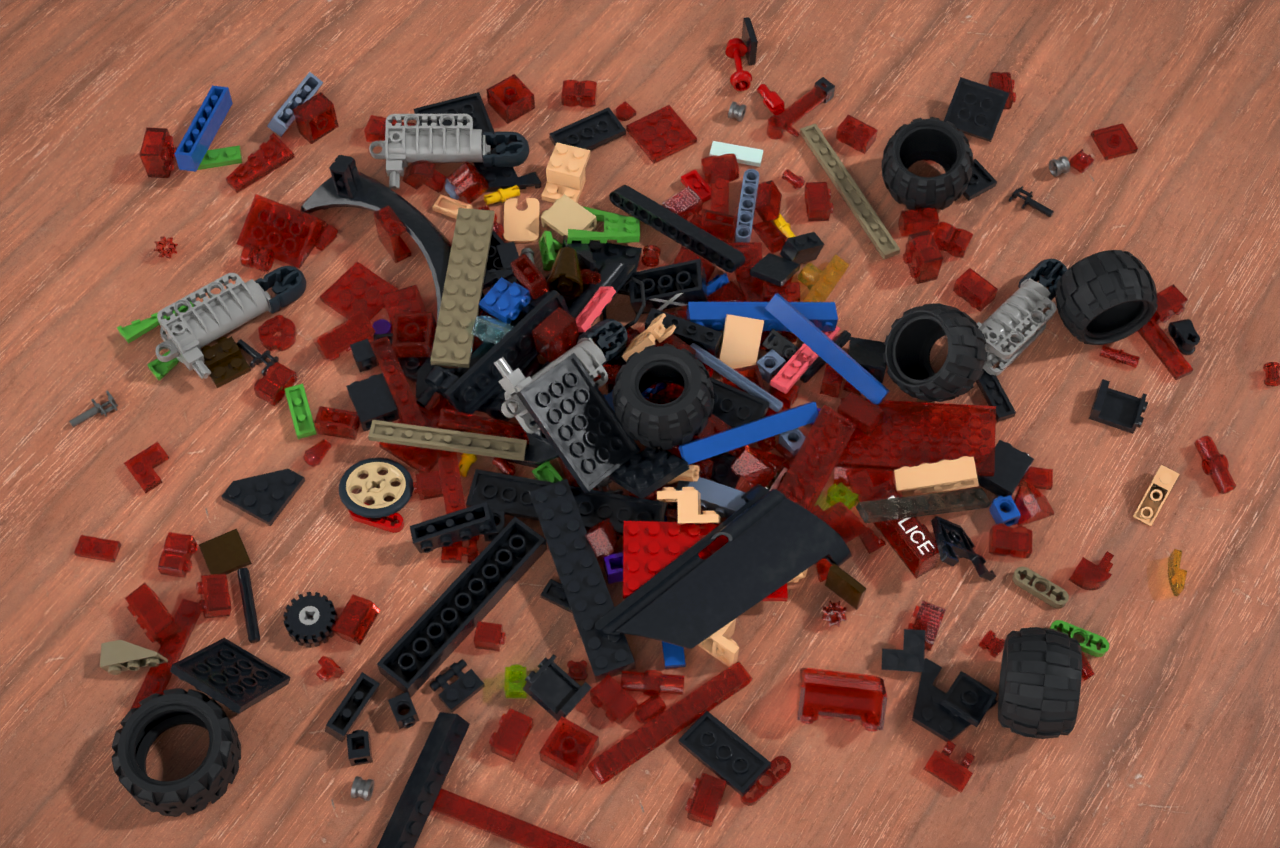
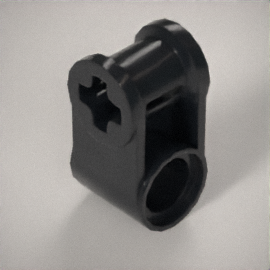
[1168,319,1200,355]

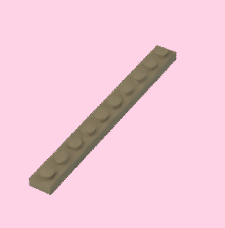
[800,123,900,260]

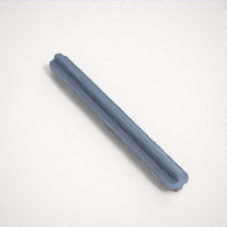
[688,343,783,412]

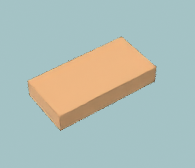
[433,194,473,219]

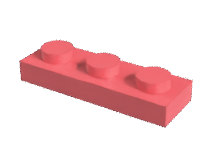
[570,286,616,332]

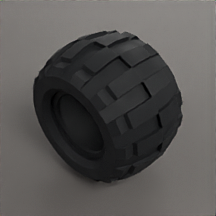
[882,117,974,213]
[1055,250,1158,345]
[883,303,988,402]
[612,344,714,450]
[998,627,1082,739]

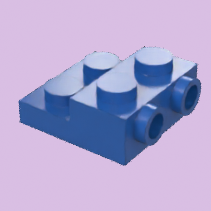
[479,277,531,325]

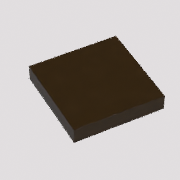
[199,528,252,580]
[825,564,866,610]

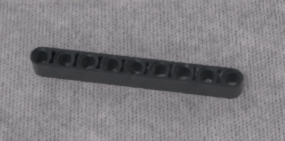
[609,185,745,273]

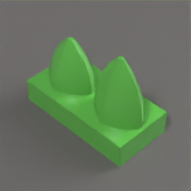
[538,231,562,271]

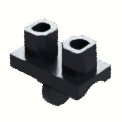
[761,329,799,362]

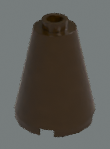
[546,247,584,299]

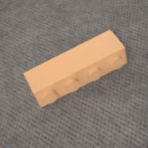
[894,456,979,499]

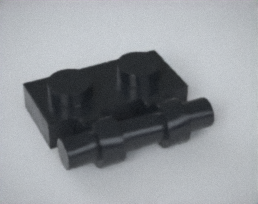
[429,659,485,713]

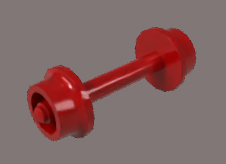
[725,38,752,91]

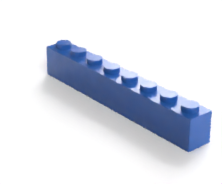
[686,302,838,332]

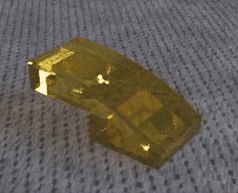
[1167,549,1187,597]

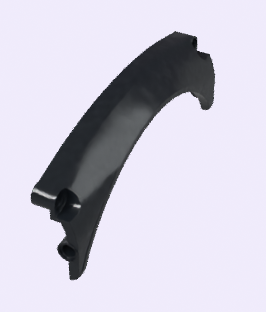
[300,171,494,355]

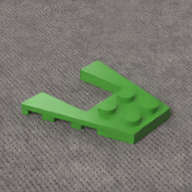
[567,206,640,244]
[117,301,194,381]

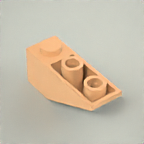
[1133,465,1179,526]

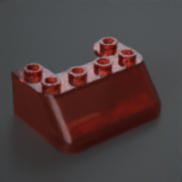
[796,668,888,732]

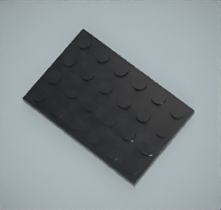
[516,353,640,493]

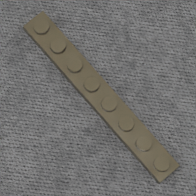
[368,420,527,461]

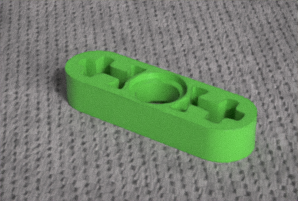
[1049,620,1109,657]

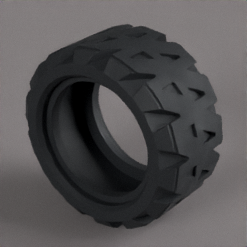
[112,688,241,817]

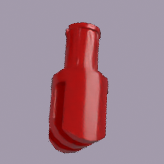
[757,84,785,117]

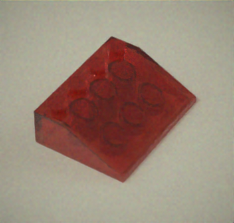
[236,194,326,268]

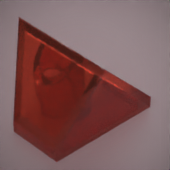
[1014,477,1054,527]

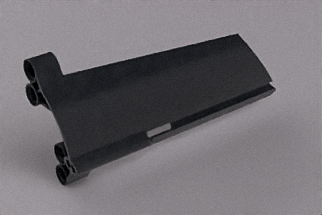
[595,484,852,649]

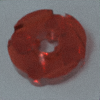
[258,315,297,351]

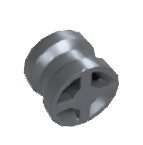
[728,101,747,122]
[1049,156,1070,177]
[351,776,374,801]

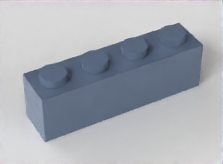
[267,72,323,137]
[676,477,746,518]

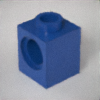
[989,495,1021,530]

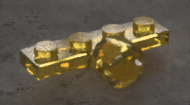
[797,254,850,302]

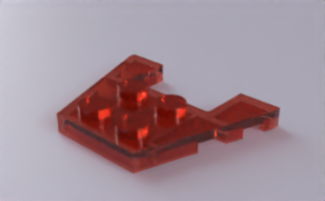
[815,501,886,583]

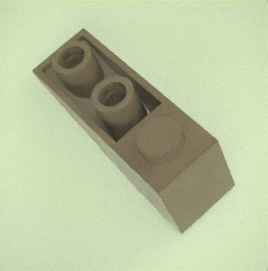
[100,640,168,675]

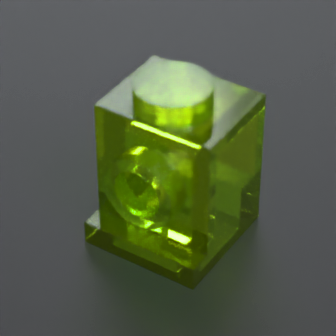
[826,483,859,516]
[504,664,527,698]

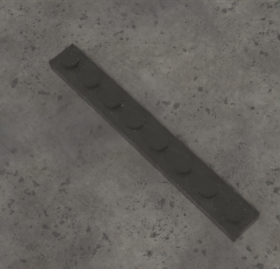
[856,488,991,523]

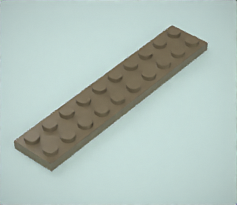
[430,208,495,368]

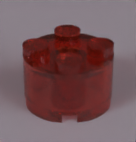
[447,161,489,204]

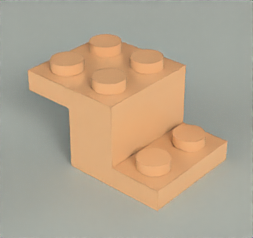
[541,143,590,203]
[657,487,721,524]
[698,618,739,669]

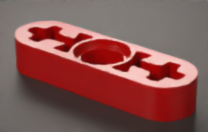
[349,503,404,533]

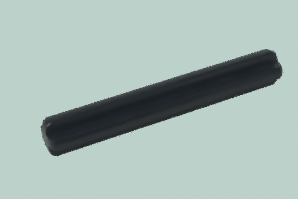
[799,330,851,383]
[237,567,260,643]

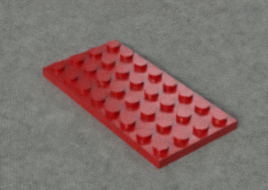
[623,521,788,602]

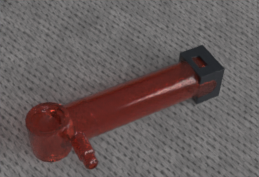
[767,77,835,140]

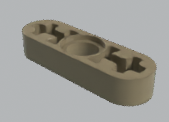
[1012,567,1069,609]

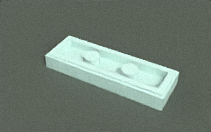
[709,141,764,167]

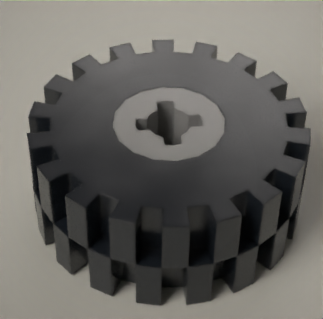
[283,592,338,647]

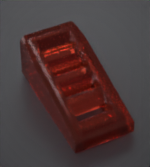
[753,219,787,253]

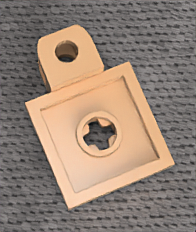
[621,313,676,362]

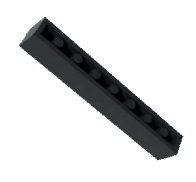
[377,712,470,848]

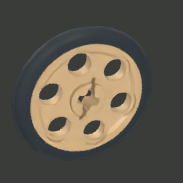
[338,458,414,518]

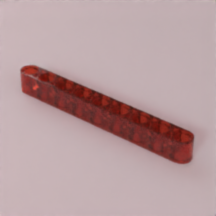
[588,662,753,785]

